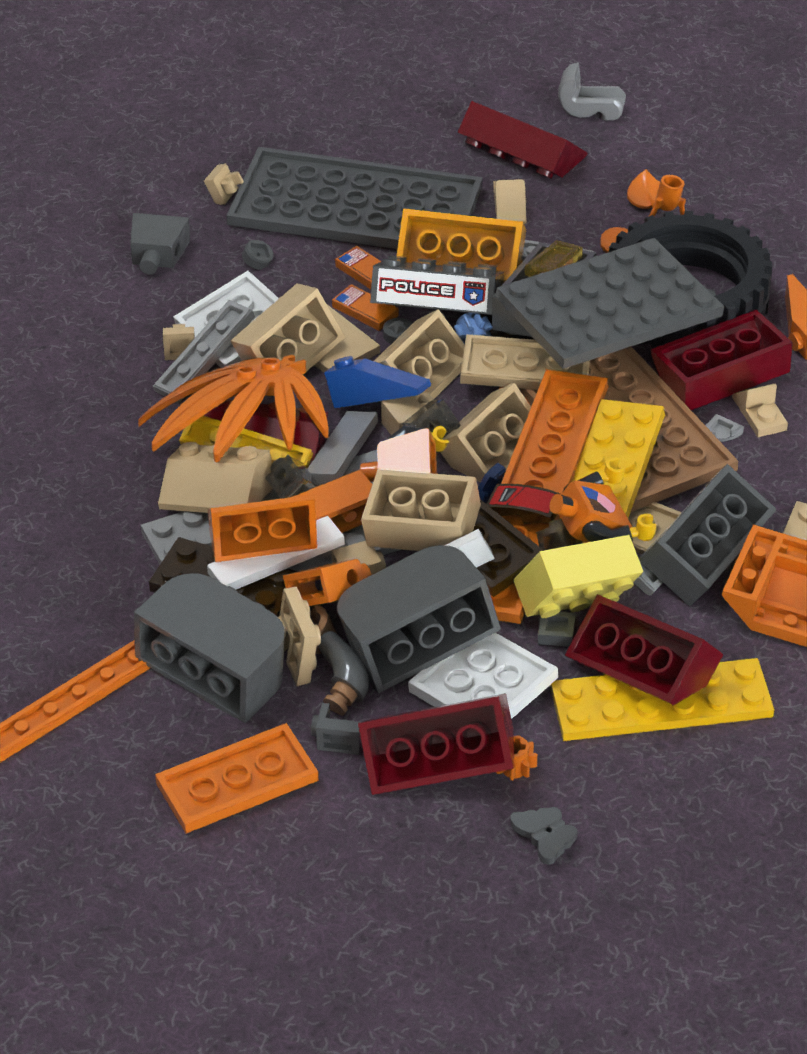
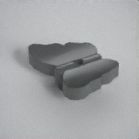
[510,807,578,865]

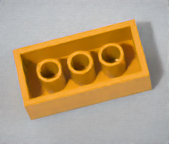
[396,209,526,284]

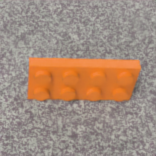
[155,723,319,834]

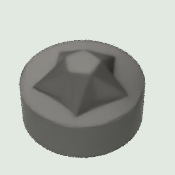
[242,240,274,270]
[383,318,413,344]

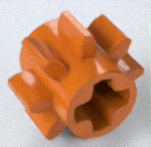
[496,735,538,781]

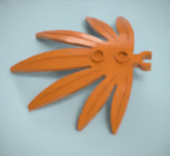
[138,355,329,462]

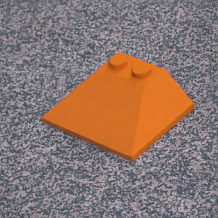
[722,525,807,647]

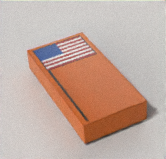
[335,246,381,289]
[332,284,399,331]

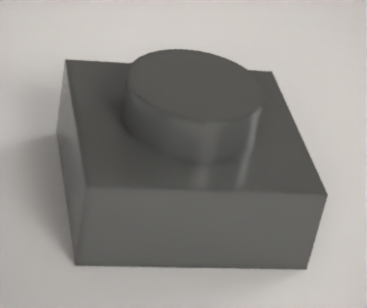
[538,612,576,647]

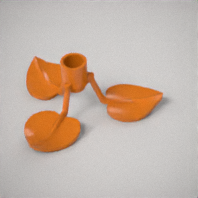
[600,169,686,253]

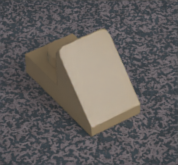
[493,179,526,224]
[732,383,788,437]

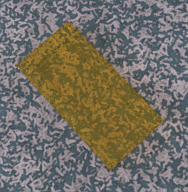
[525,240,583,277]

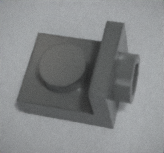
[311,703,362,755]

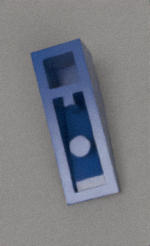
[324,356,431,408]

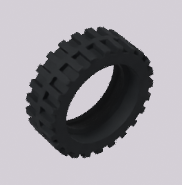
[609,211,773,349]

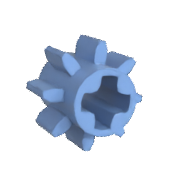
[454,312,492,344]

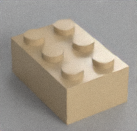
[361,469,481,551]

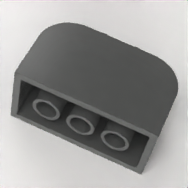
[337,545,501,694]
[134,573,284,723]

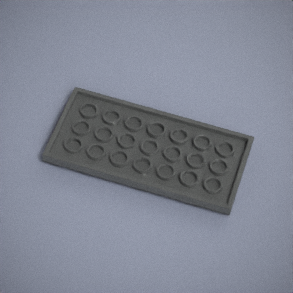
[227,147,483,249]

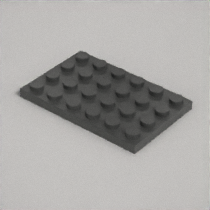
[496,238,724,369]

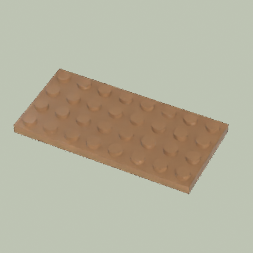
[518,347,738,512]

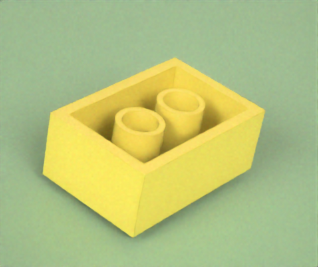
[513,535,643,618]

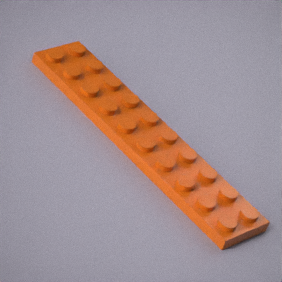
[491,369,609,624]

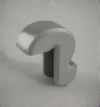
[558,63,626,121]

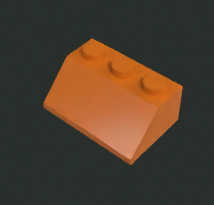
[208,494,317,562]

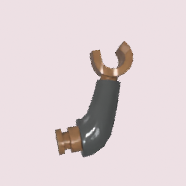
[310,605,370,716]

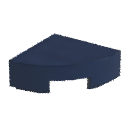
[478,463,506,504]

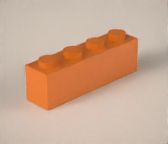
[293,470,373,533]

